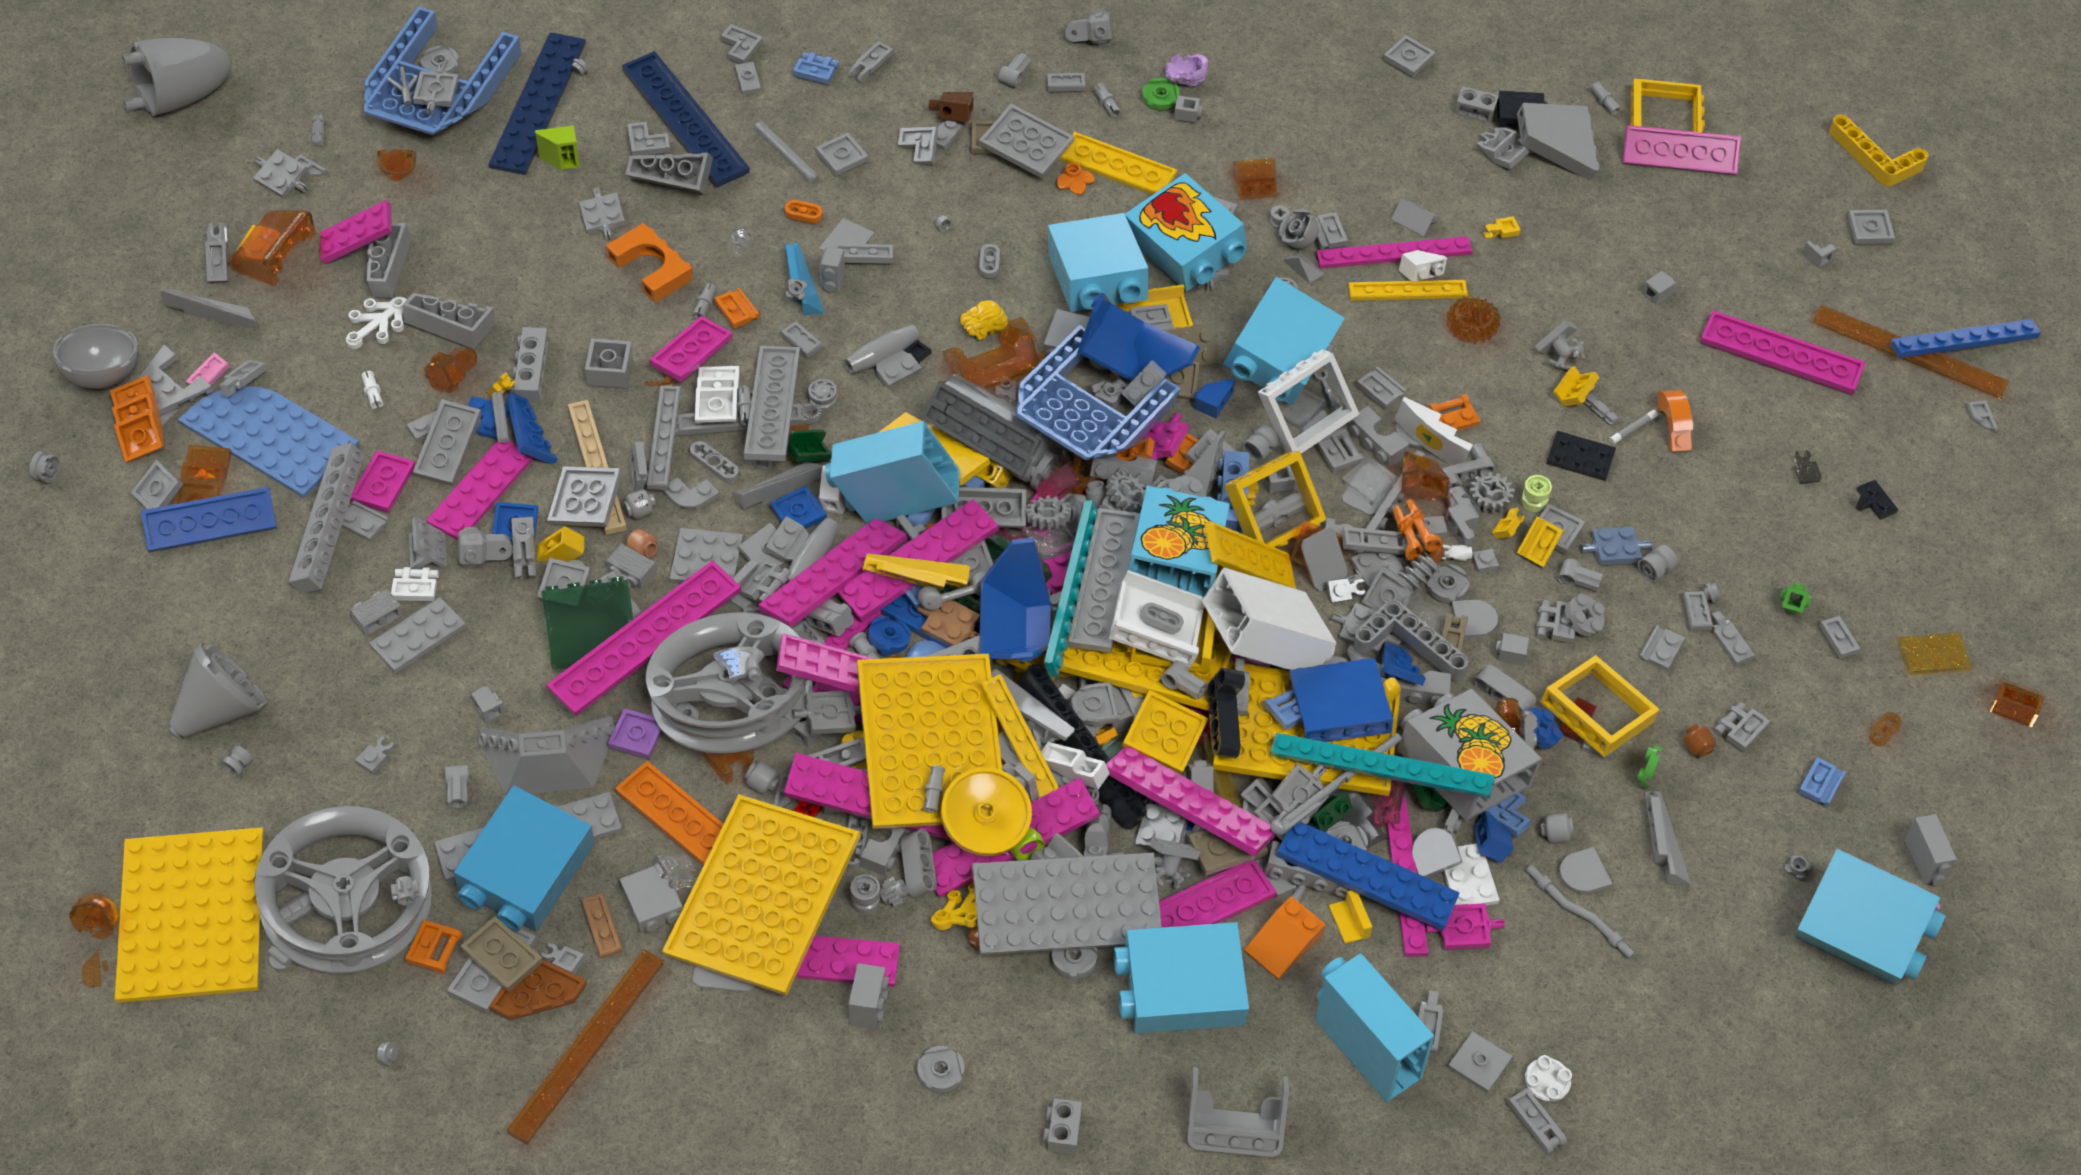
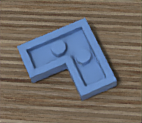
[1481,792,1531,838]

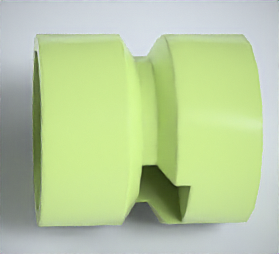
[1521,475,1552,512]

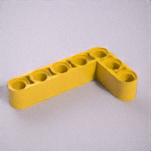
[1829,114,1928,186]

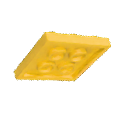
[1122,690,1208,775]

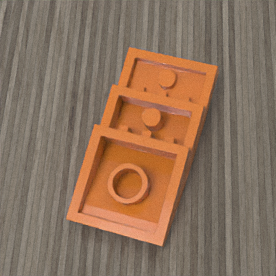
[110,375,164,463]

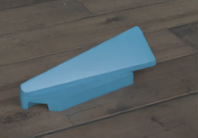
[785,243,825,316]

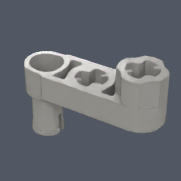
[1438,443,1496,492]

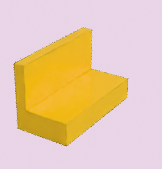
[1329,890,1373,944]

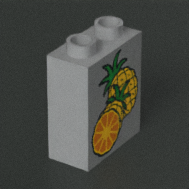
[1397,689,1542,821]

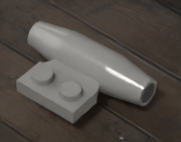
[844,325,922,389]
[764,516,839,584]

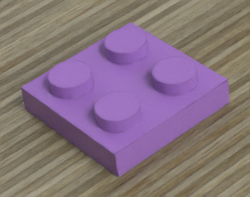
[608,708,662,760]

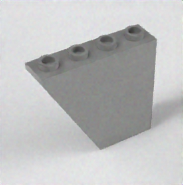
[1517,103,1600,180]

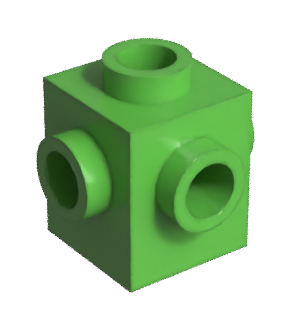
[1779,582,1812,614]

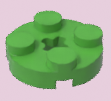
[1142,78,1180,110]
[1637,745,1663,789]

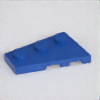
[1382,642,1426,686]

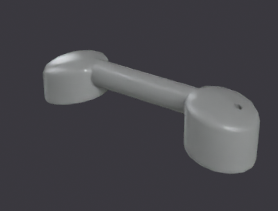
[918,572,986,610]

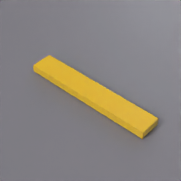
[1348,280,1468,301]
[981,674,1059,798]

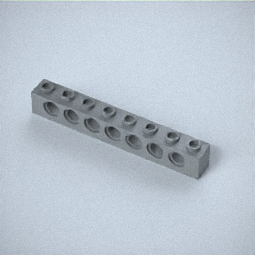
[289,442,364,593]

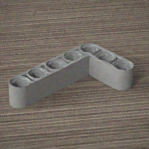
[1353,600,1468,680]

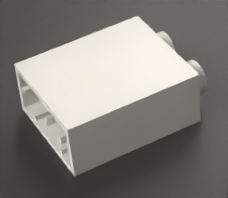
[1202,568,1337,670]

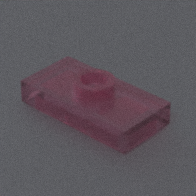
[1035,464,1080,499]

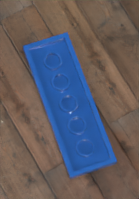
[141,487,277,553]

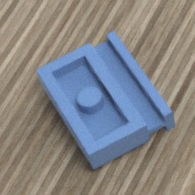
[1798,757,1846,807]

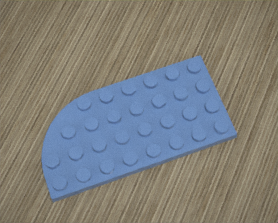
[178,386,359,498]

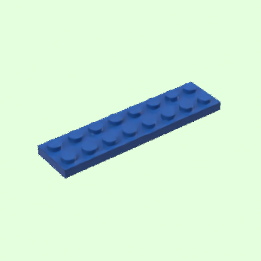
[1276,821,1460,931]

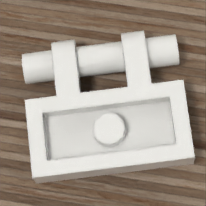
[391,567,439,601]

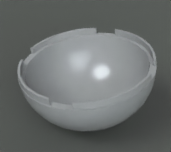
[53,324,138,389]

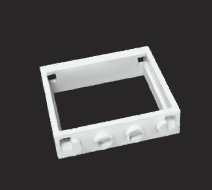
[1258,349,1359,453]

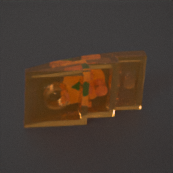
[173,445,232,504]

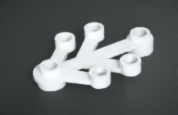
[346,297,407,349]

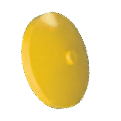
[941,767,1032,856]

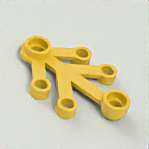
[931,882,977,930]

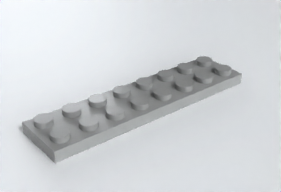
[744,346,800,461]
[1068,508,1140,653]
[435,792,622,882]

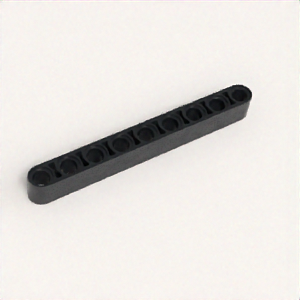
[1018,663,1146,830]

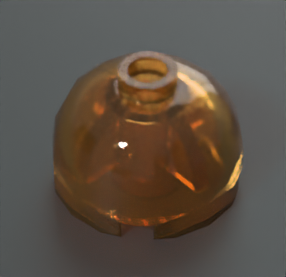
[377,149,416,179]
[69,893,119,939]

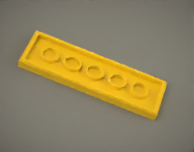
[1059,132,1178,195]
[878,412,990,486]
[1205,521,1296,589]

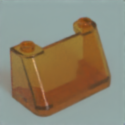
[230,209,316,287]
[942,324,1039,389]

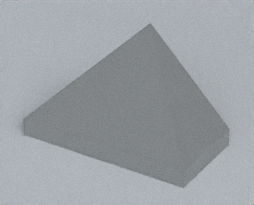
[1284,251,1324,284]

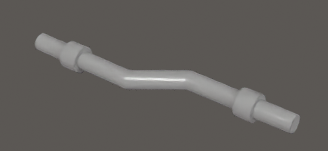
[1526,865,1635,959]

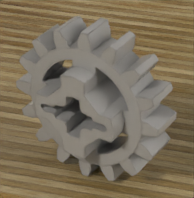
[1105,471,1146,513]
[1469,472,1515,513]
[1026,496,1072,530]

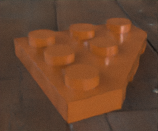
[489,960,587,1020]

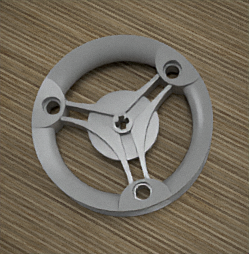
[646,612,813,753]
[255,806,432,974]

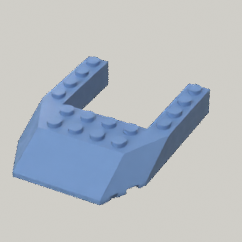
[364,6,522,135]
[1016,325,1181,460]

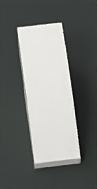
[1041,742,1110,789]

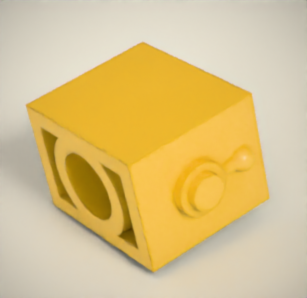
[976,460,1013,488]

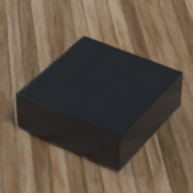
[904,340,932,364]

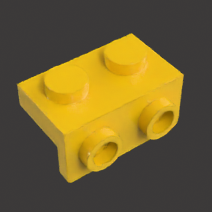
[1553,366,1600,407]

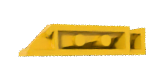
[862,553,970,591]

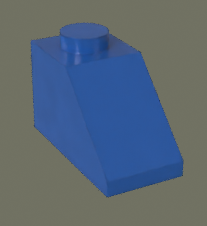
[1193,379,1236,419]
[1474,810,1514,863]

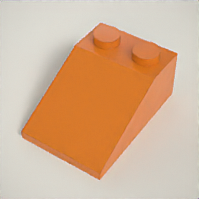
[1244,896,1326,980]

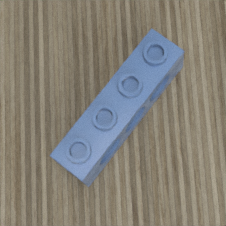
[1217,450,1249,533]

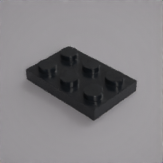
[1546,430,1616,481]

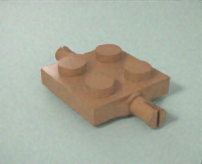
[918,600,980,647]

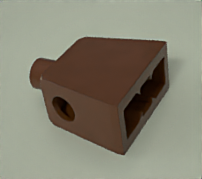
[929,92,974,122]

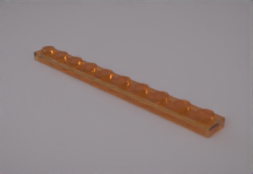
[1813,305,2009,399]
[507,949,664,1145]

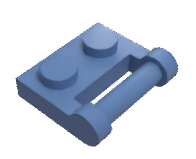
[1262,689,1302,730]

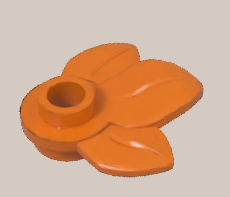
[1057,163,1095,195]

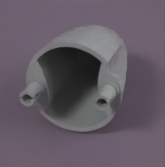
[121,38,232,116]

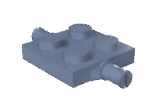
[1581,527,1652,566]

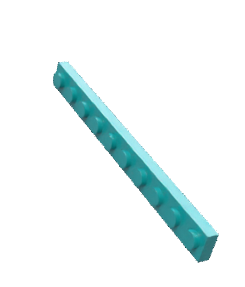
[1044,500,1098,677]
[1271,733,1495,799]

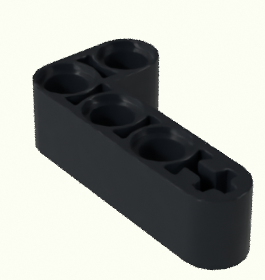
[1207,668,1245,759]

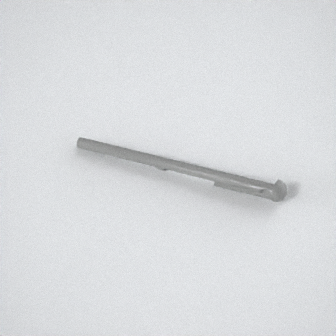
[1270,733,1402,836]

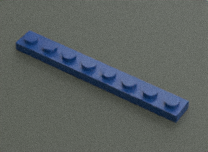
[1890,319,2041,358]

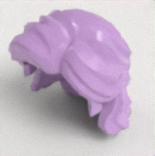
[1165,54,1208,87]

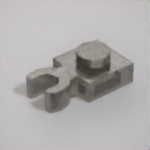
[1794,450,1822,484]

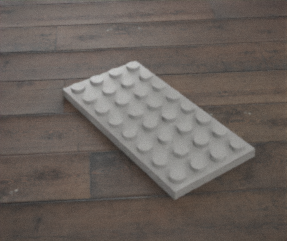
[972,853,1162,955]

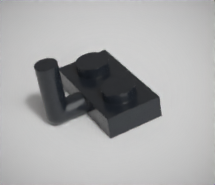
[1856,480,1898,520]

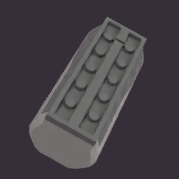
[921,373,1058,483]

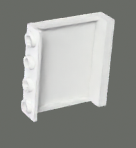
[1109,570,1205,668]

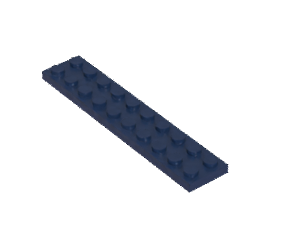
[488,32,586,175]
[622,51,750,188]

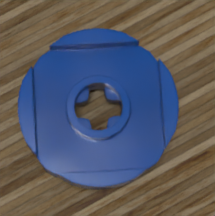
[867,616,911,656]
[1528,707,1563,749]

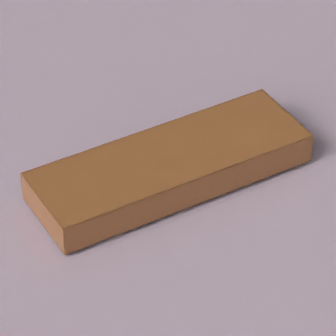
[581,893,623,959]

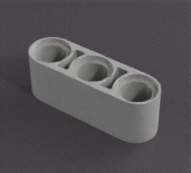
[1473,665,1536,718]
[901,829,936,898]

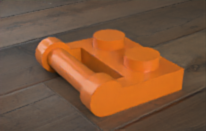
[1428,394,1480,431]
[405,920,463,975]

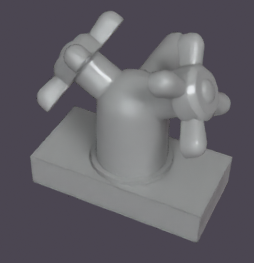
[1535,320,1585,370]
[1150,838,1201,889]

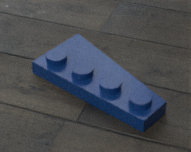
[506,392,558,464]

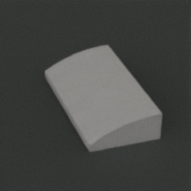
[941,487,1026,528]

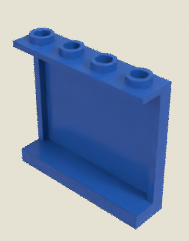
[1288,658,1393,742]

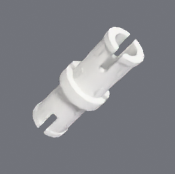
[361,371,384,409]

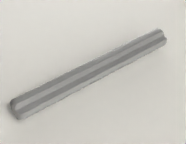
[755,121,818,183]

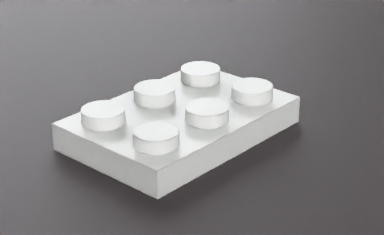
[1443,843,1500,906]

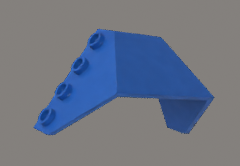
[1077,293,1200,382]
[980,538,1053,662]

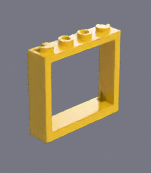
[1631,78,1705,133]
[1224,451,1327,547]
[1540,655,1660,758]

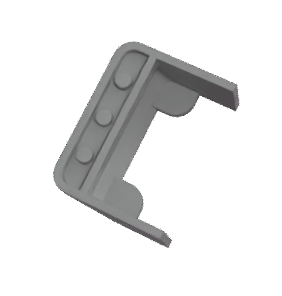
[1188,1067,1289,1157]

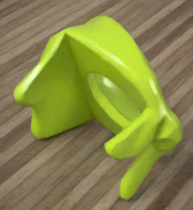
[1010,827,1045,861]

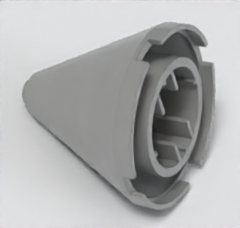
[169,642,267,737]

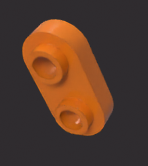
[785,200,823,224]

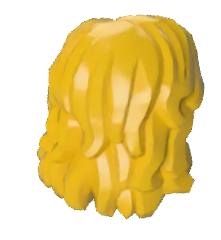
[960,300,1008,340]

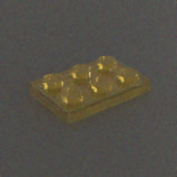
[1897,632,1972,675]

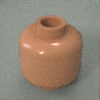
[626,529,658,558]

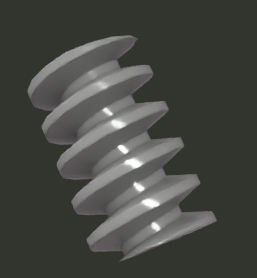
[1399,551,1440,596]

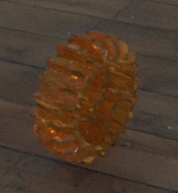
[1447,295,1500,344]

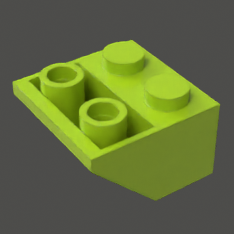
[535,125,580,170]

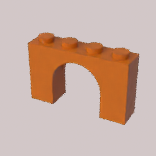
[606,223,693,303]

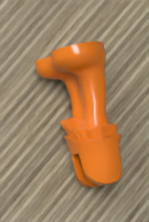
[1393,499,1443,561]

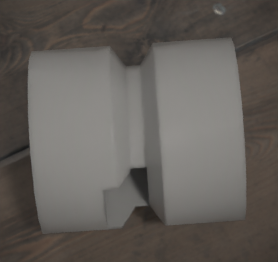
[1242,425,1280,463]
[1638,545,1678,583]
[850,874,881,915]

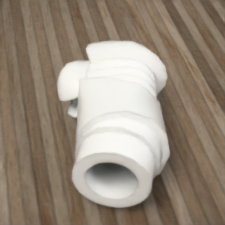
[1442,545,1472,562]

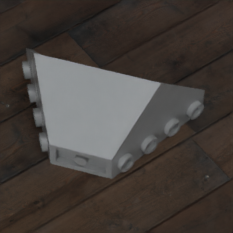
[478,716,615,795]

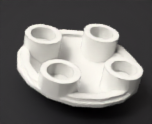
[1525,1055,1572,1101]

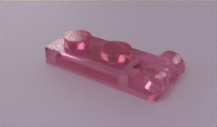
[1374,779,1407,827]

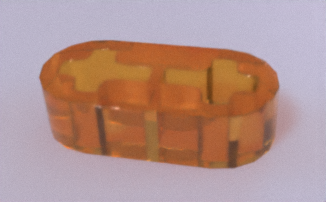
[1869,712,1902,747]

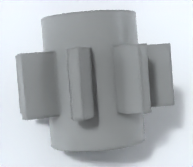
[391,876,420,905]
[880,877,908,907]

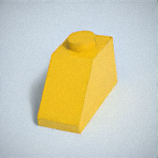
[536,526,584,561]

